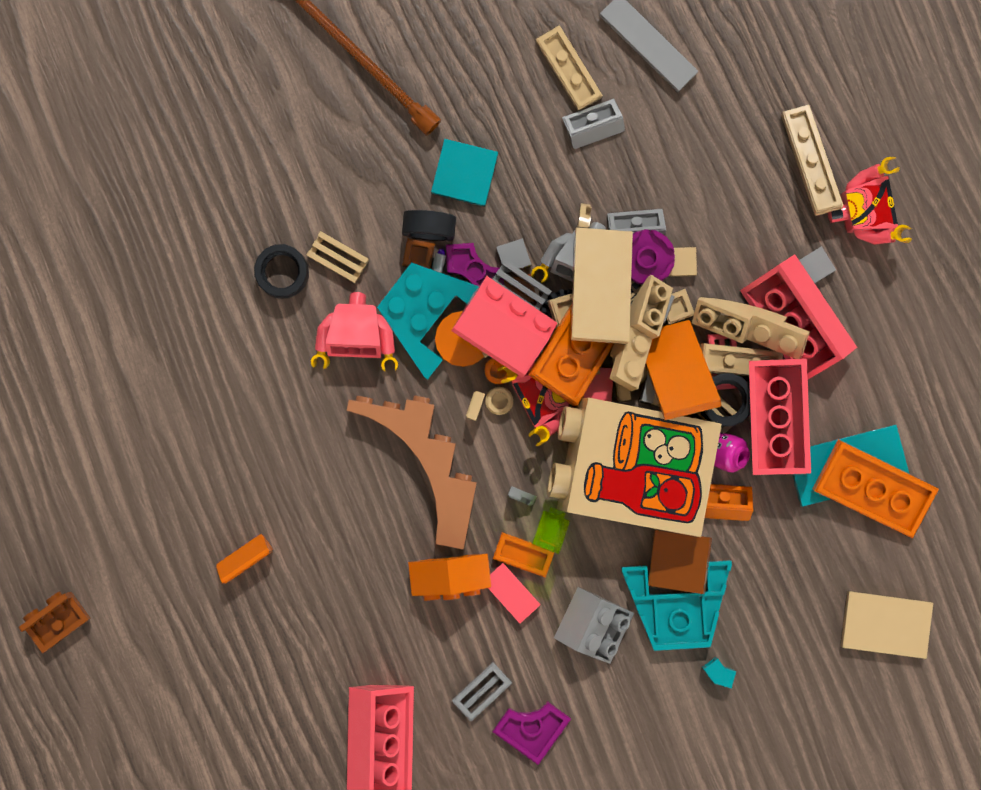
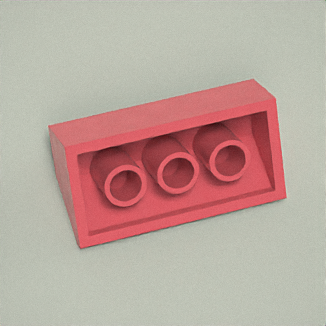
[740,254,858,379]
[749,359,811,475]
[347,685,414,790]

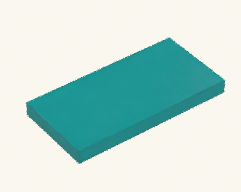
[792,425,909,507]

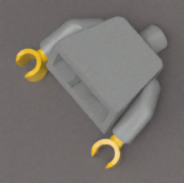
[531,222,606,283]

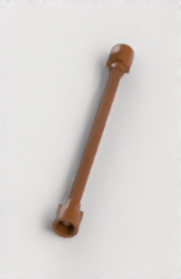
[294,0,442,136]

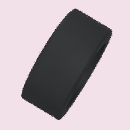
[402,210,456,241]
[254,244,309,299]
[701,373,751,427]

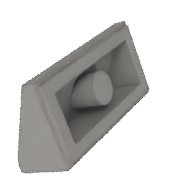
[562,99,625,149]
[607,209,666,236]

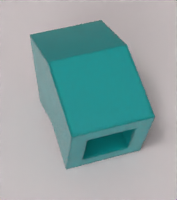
[702,657,736,689]

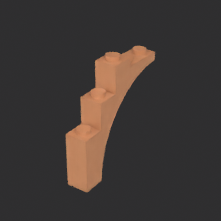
[347,396,477,549]

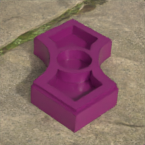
[446,243,504,286]

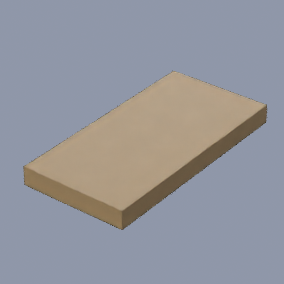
[571,227,633,344]

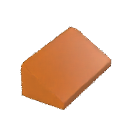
[705,484,753,521]
[216,534,273,583]

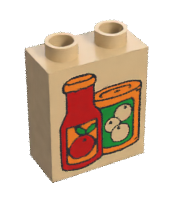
[547,398,722,537]

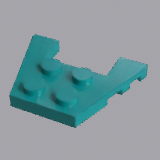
[377,262,479,380]
[621,560,732,651]

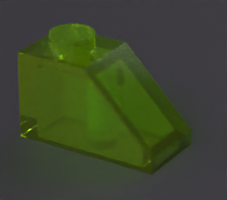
[531,507,570,554]

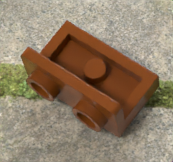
[18,591,91,653]

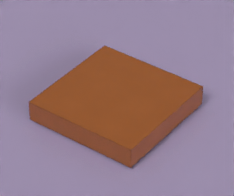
[648,530,712,594]

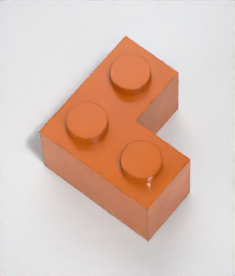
[408,554,491,601]

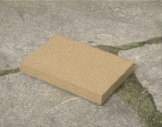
[841,591,933,659]

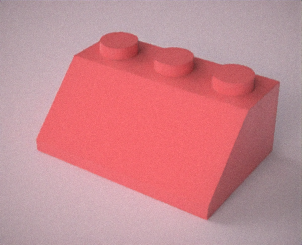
[451,276,557,378]

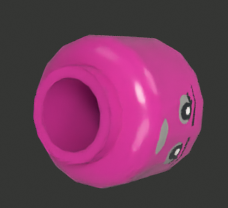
[714,432,750,473]

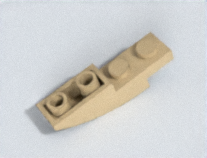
[609,275,673,391]
[692,297,810,359]

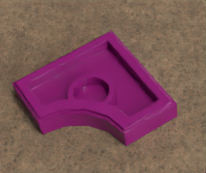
[492,701,571,765]

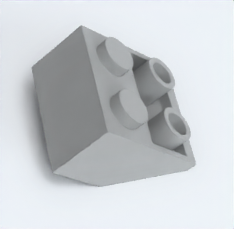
[554,587,634,664]

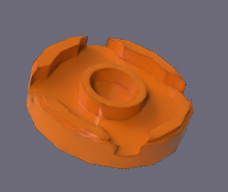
[435,311,484,367]

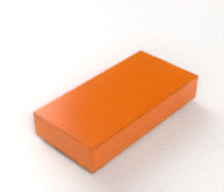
[493,532,555,578]

